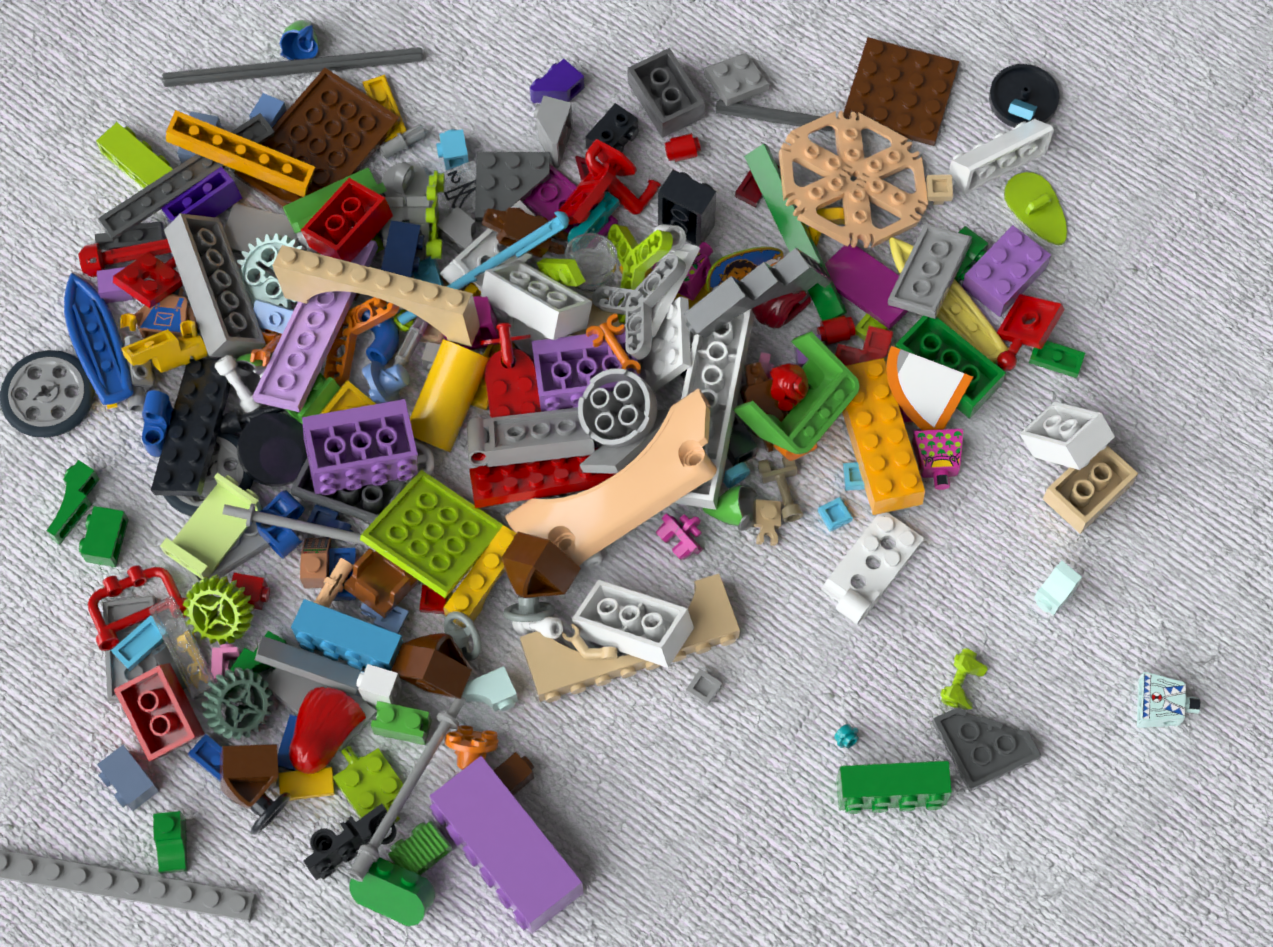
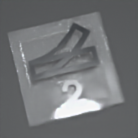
[438,160,476,216]

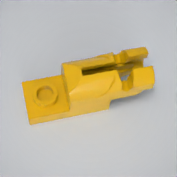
[122,329,207,373]

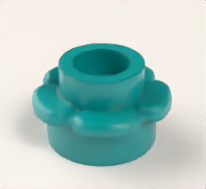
[834,724,859,748]

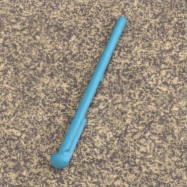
[397,211,569,326]

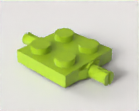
[333,746,404,824]

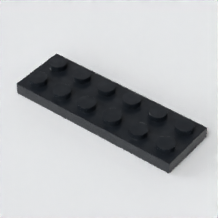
[151,359,231,496]

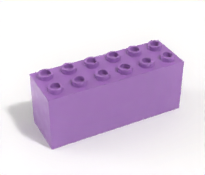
[429,756,584,934]

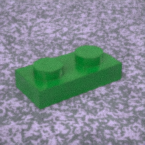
[1029,341,1085,378]

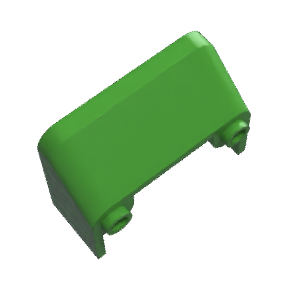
[733,331,860,454]

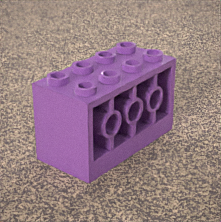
[532,329,640,412]
[302,399,418,495]

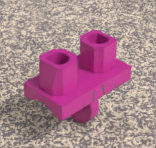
[656,513,703,560]

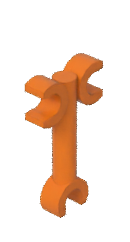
[586,314,641,374]
[250,329,282,366]

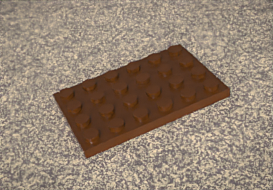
[233,68,401,209]

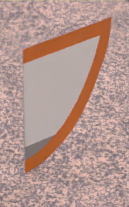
[887,346,973,431]

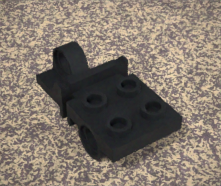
[303,803,397,880]

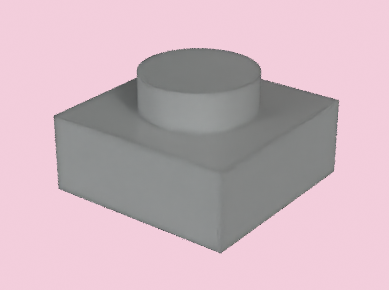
[685,669,722,707]

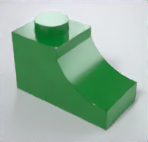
[153,811,188,874]

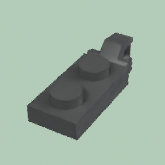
[95,222,164,250]

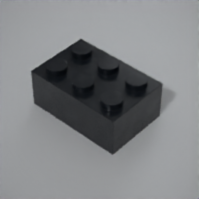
[658,169,717,246]

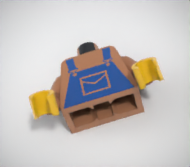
[121,287,199,339]

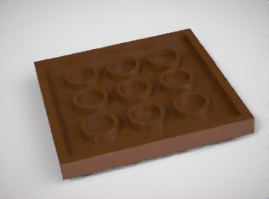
[843,37,960,146]

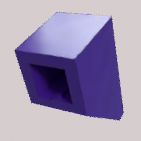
[530,59,585,103]

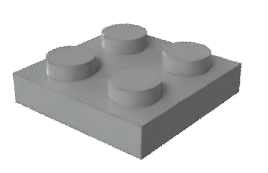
[704,53,769,106]

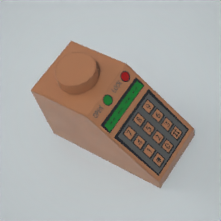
[300,538,331,589]

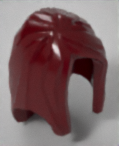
[752,290,811,329]

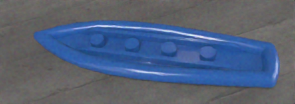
[64,273,134,405]

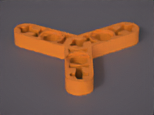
[324,297,399,388]

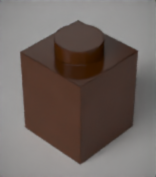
[493,752,534,796]

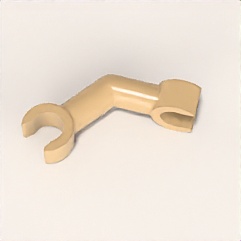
[562,624,617,659]

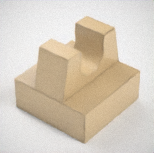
[926,175,953,205]

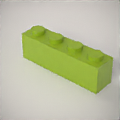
[96,122,173,189]

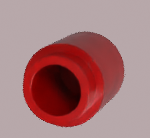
[664,133,701,162]
[817,315,856,345]

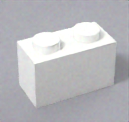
[357,664,403,707]

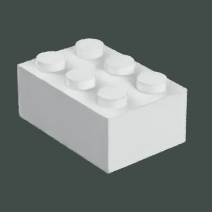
[1020,402,1115,470]

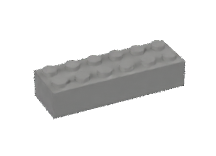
[164,213,266,358]

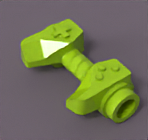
[940,649,988,710]

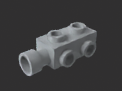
[123,335,155,412]

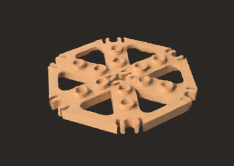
[779,111,928,248]

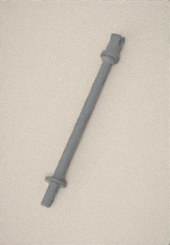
[223,503,368,546]
[347,697,466,882]

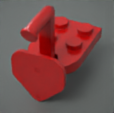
[552,139,661,224]
[480,323,541,418]

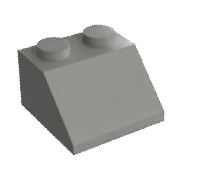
[534,96,573,168]

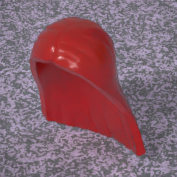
[289,687,366,774]

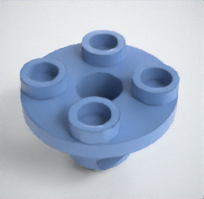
[362,361,410,403]

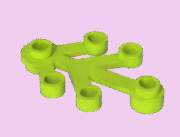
[426,170,445,259]

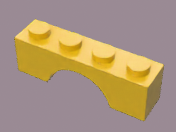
[443,525,517,628]

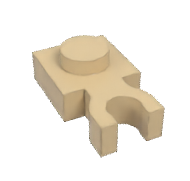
[753,499,781,546]

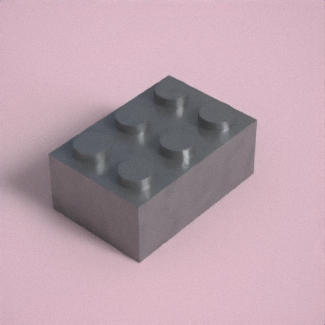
[627,48,705,138]

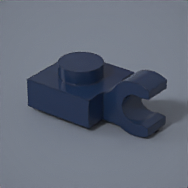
[307,504,354,539]

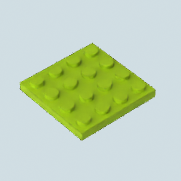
[360,470,503,598]

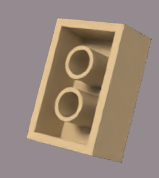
[1043,445,1138,534]

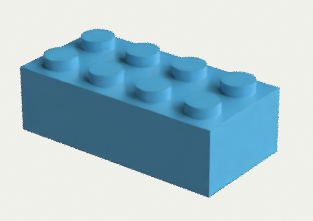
[291,599,404,671]

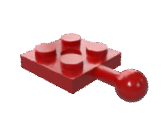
[113,252,183,308]
[997,294,1065,371]

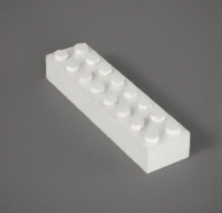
[674,309,754,510]

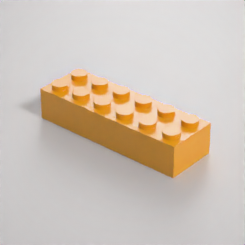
[842,358,925,515]

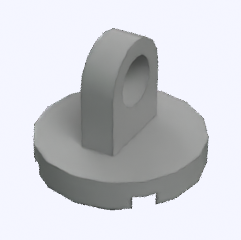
[381,162,429,205]

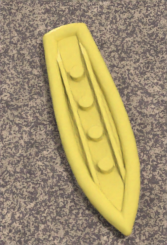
[889,237,1008,364]

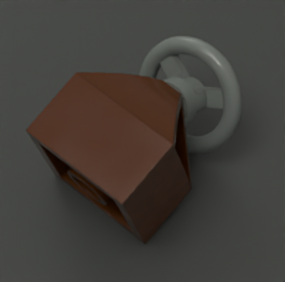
[502,531,581,622]
[391,611,481,699]

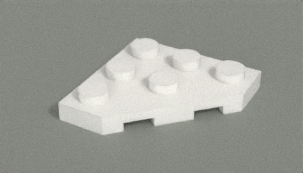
[640,297,691,392]

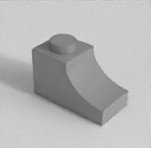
[437,206,476,254]

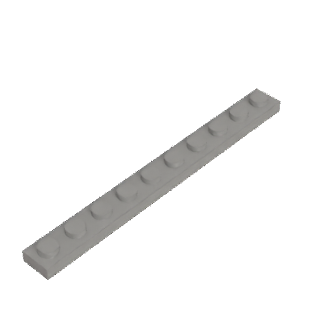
[0,850,256,922]

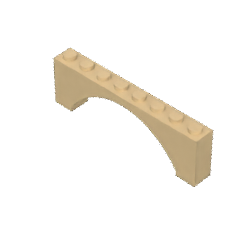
[272,245,480,346]
[520,573,740,703]

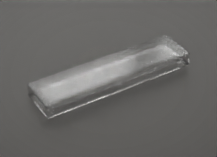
[149,596,217,700]

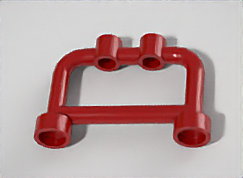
[88,565,187,651]

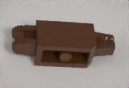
[482,207,569,258]
[740,361,787,453]

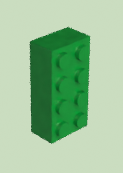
[895,315,1006,419]
[836,761,952,814]

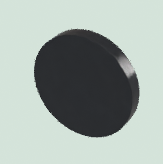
[989,64,1060,128]
[237,413,307,487]

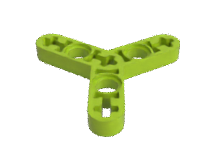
[608,224,673,324]

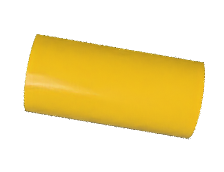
[409,339,489,453]

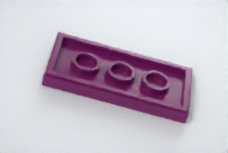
[522,164,618,257]
[825,244,908,329]

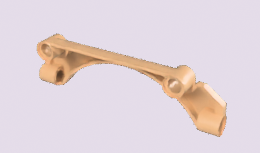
[505,388,717,566]

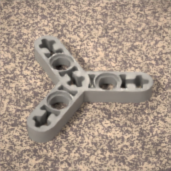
[592,254,686,360]

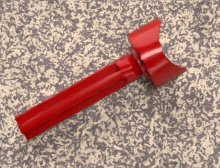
[78,239,172,278]

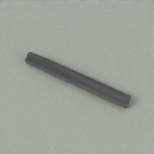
[715,100,833,131]

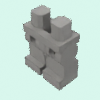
[382,197,430,261]

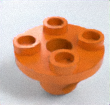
[445,725,499,770]

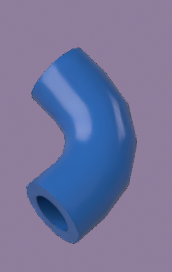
[362,307,399,366]

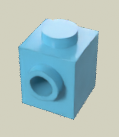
[436,129,469,170]

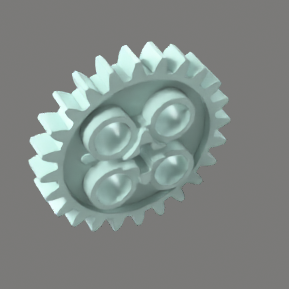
[237,233,306,309]

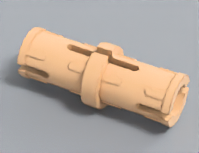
[314,558,353,608]

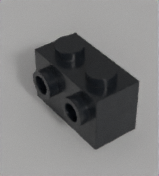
[585,103,639,152]

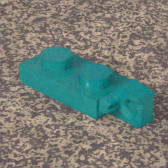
[568,193,620,254]

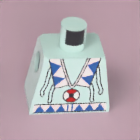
[1137,672,1200,728]

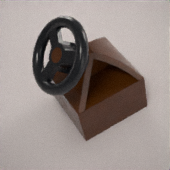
[220,744,291,835]

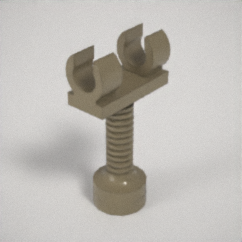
[758,455,803,522]

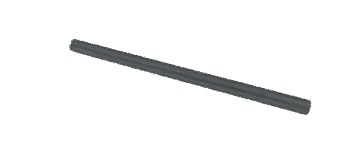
[162,47,423,87]

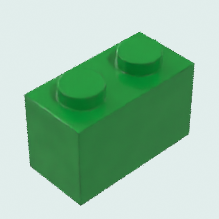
[79,506,129,567]

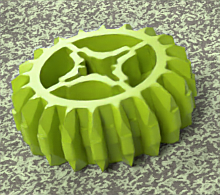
[183,575,254,645]

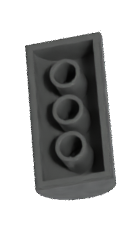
[291,457,407,523]

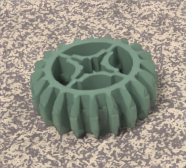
[201,667,274,740]

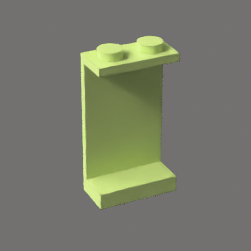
[160,473,262,579]

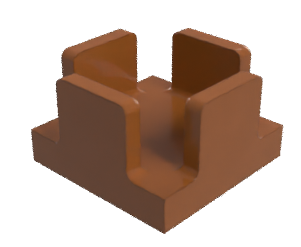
[344,548,418,619]

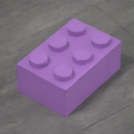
[962,225,1051,317]

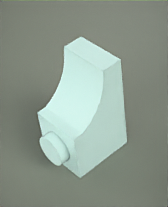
[1034,561,1082,615]
[462,666,518,712]

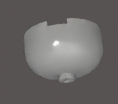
[578,369,657,448]

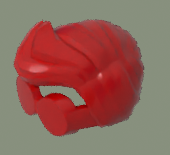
[770,363,809,411]

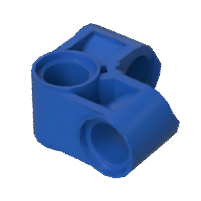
[142,390,173,457]
[256,490,305,559]

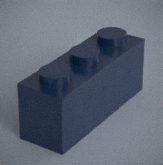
[381,220,425,278]

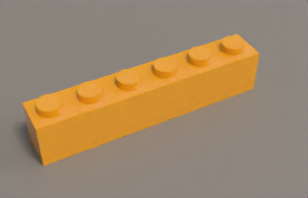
[166,110,315,197]

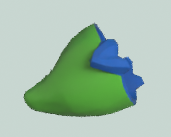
[279,20,319,60]

